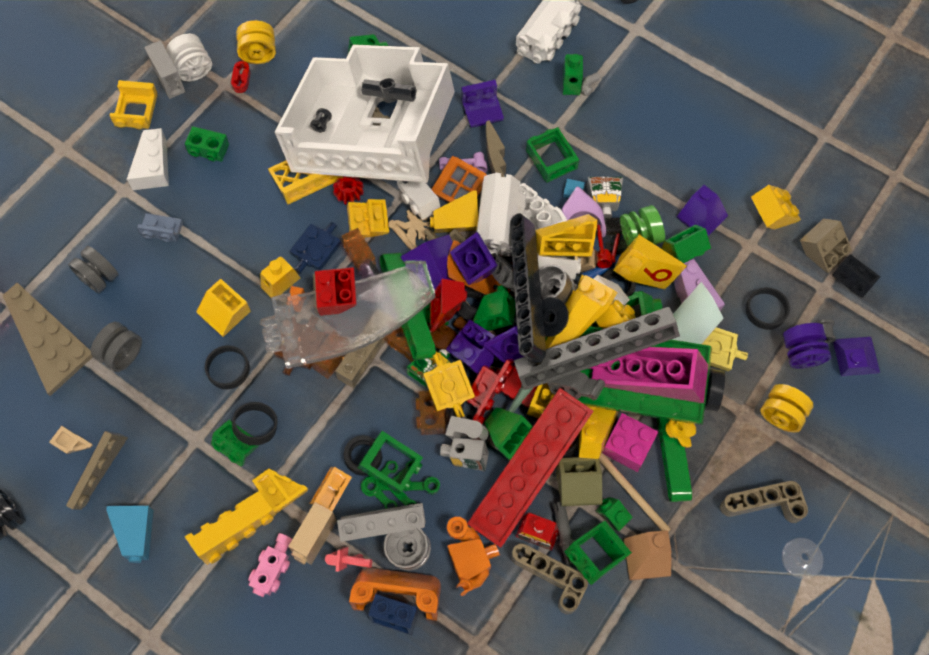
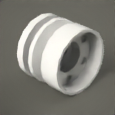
[166,33,212,82]

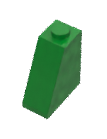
[485,407,533,460]

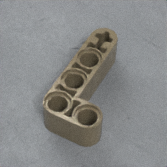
[720,481,808,523]
[511,544,588,614]

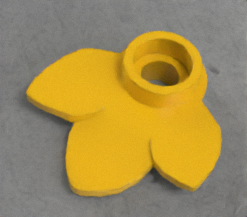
[666,420,696,448]

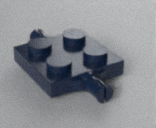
[289,222,342,274]

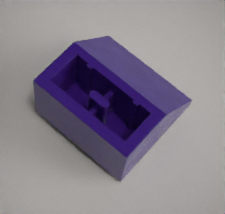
[446,320,496,375]

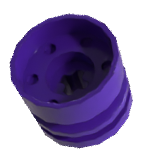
[783,323,831,369]

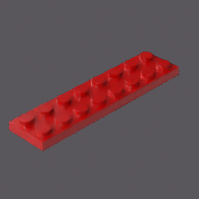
[467,388,594,548]

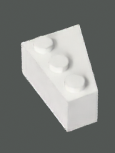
[127,128,169,190]

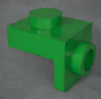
[596,497,632,531]

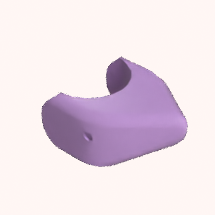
[561,187,606,237]

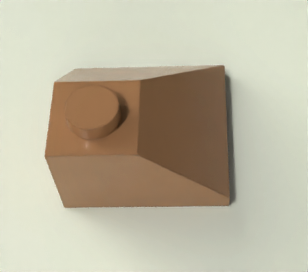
[623,530,671,581]

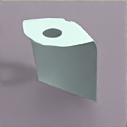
[672,282,724,344]

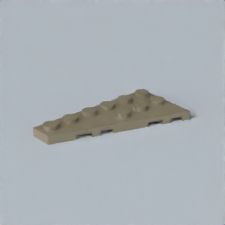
[2,283,93,396]

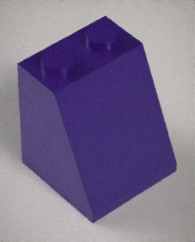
[401,235,455,291]

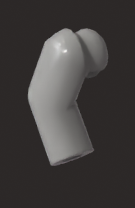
[581,73,600,95]

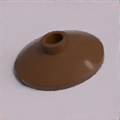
[427,324,458,350]

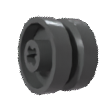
[68,246,119,294]
[91,321,142,372]

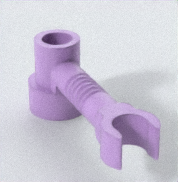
[439,152,487,173]

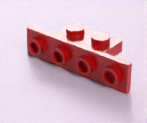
[467,359,514,424]

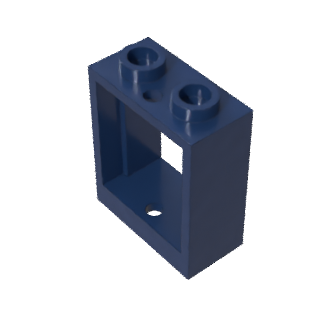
[368,594,418,636]

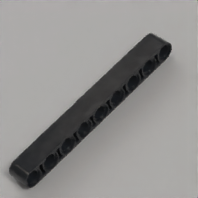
[510,213,546,363]

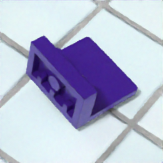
[461,80,504,128]

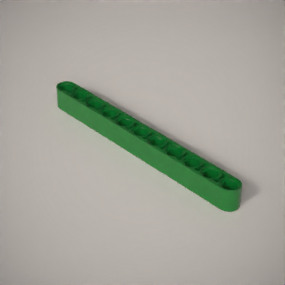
[640,298,692,502]

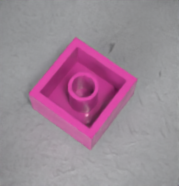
[602,413,658,472]

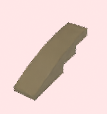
[486,120,506,177]

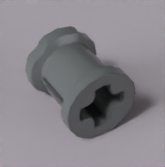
[817,319,836,343]

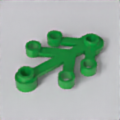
[361,461,440,509]

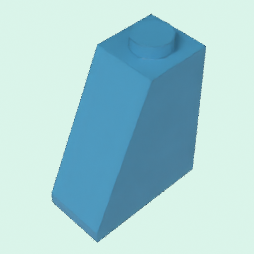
[106,506,154,563]

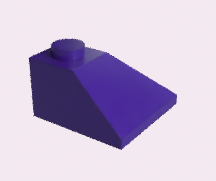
[676,185,728,236]
[484,326,524,366]
[833,337,880,376]

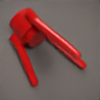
[593,224,620,269]

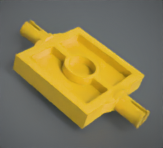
[423,352,475,418]

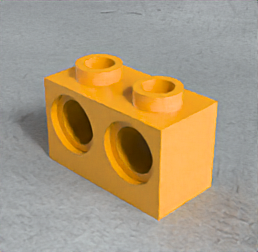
[310,467,352,511]

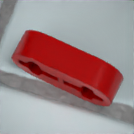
[231,61,251,93]

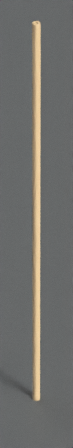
[388,220,671,532]

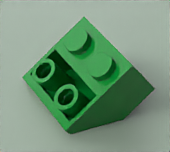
[661,225,711,263]

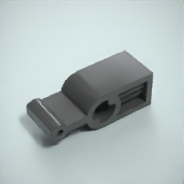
[548,372,605,400]

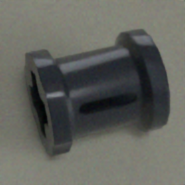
[310,108,332,133]

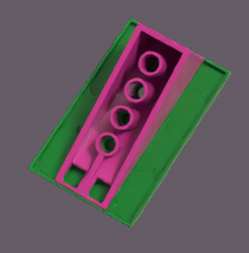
[577,326,712,425]

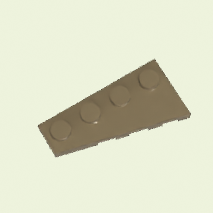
[66,431,128,510]

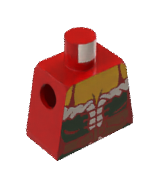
[515,513,558,551]

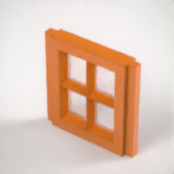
[431,156,487,203]

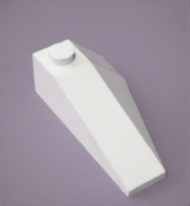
[519,183,567,230]

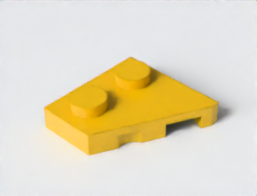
[252,469,308,514]

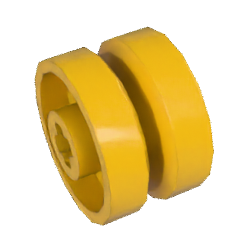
[236,20,276,64]
[760,384,814,433]

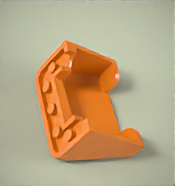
[349,568,441,621]

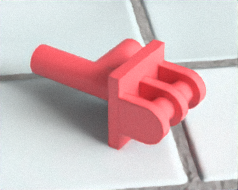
[325,547,372,572]

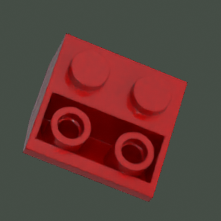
[315,267,357,316]

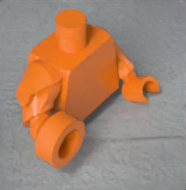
[447,517,499,596]

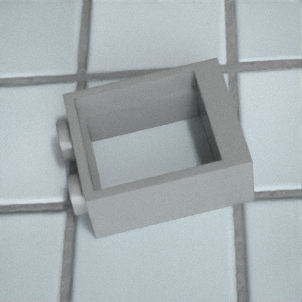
[144,40,185,99]

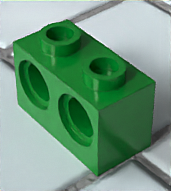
[185,126,229,162]

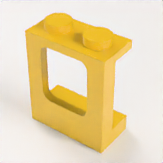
[110,80,158,129]

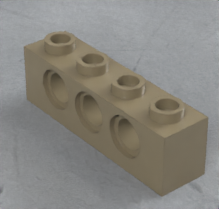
[335,310,395,389]

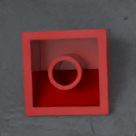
[430,279,467,332]

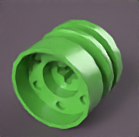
[620,205,665,246]

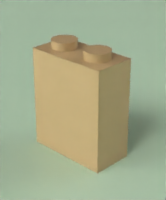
[288,502,337,565]

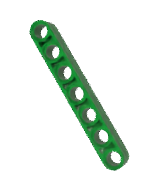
[380,252,436,360]

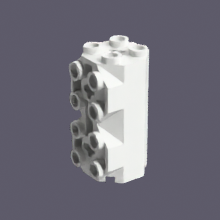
[516,0,582,64]
[476,173,526,257]

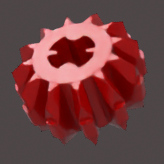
[333,176,364,205]

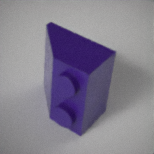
[450,232,498,285]

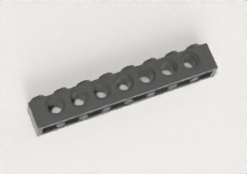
[514,307,680,390]

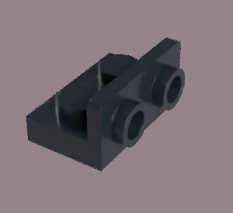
[832,254,881,298]

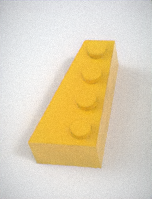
[185,491,276,565]

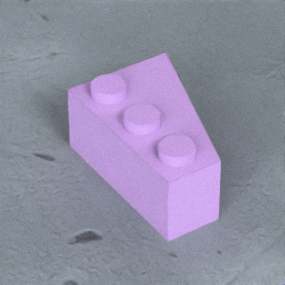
[673,259,725,311]

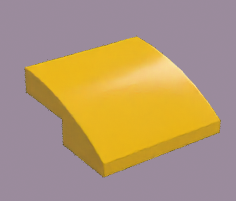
[347,199,389,238]

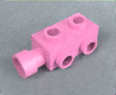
[248,533,292,597]

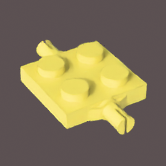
[702,327,748,371]

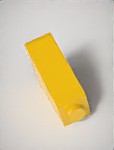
[430,191,478,233]

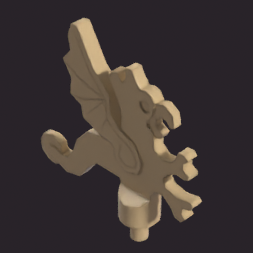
[388,210,430,247]

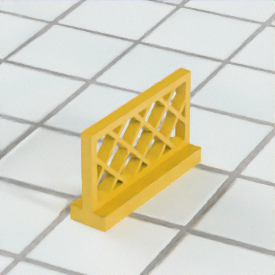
[268,160,348,205]

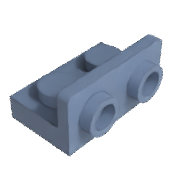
[137,213,183,242]

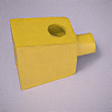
[260,257,300,301]

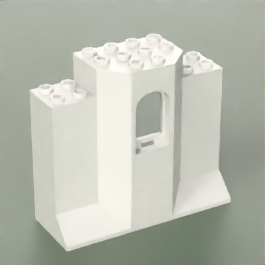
[275,45,455,183]

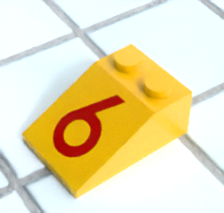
[613,235,687,289]

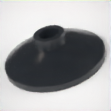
[542,297,569,337]

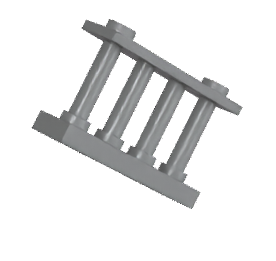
[337,503,426,542]

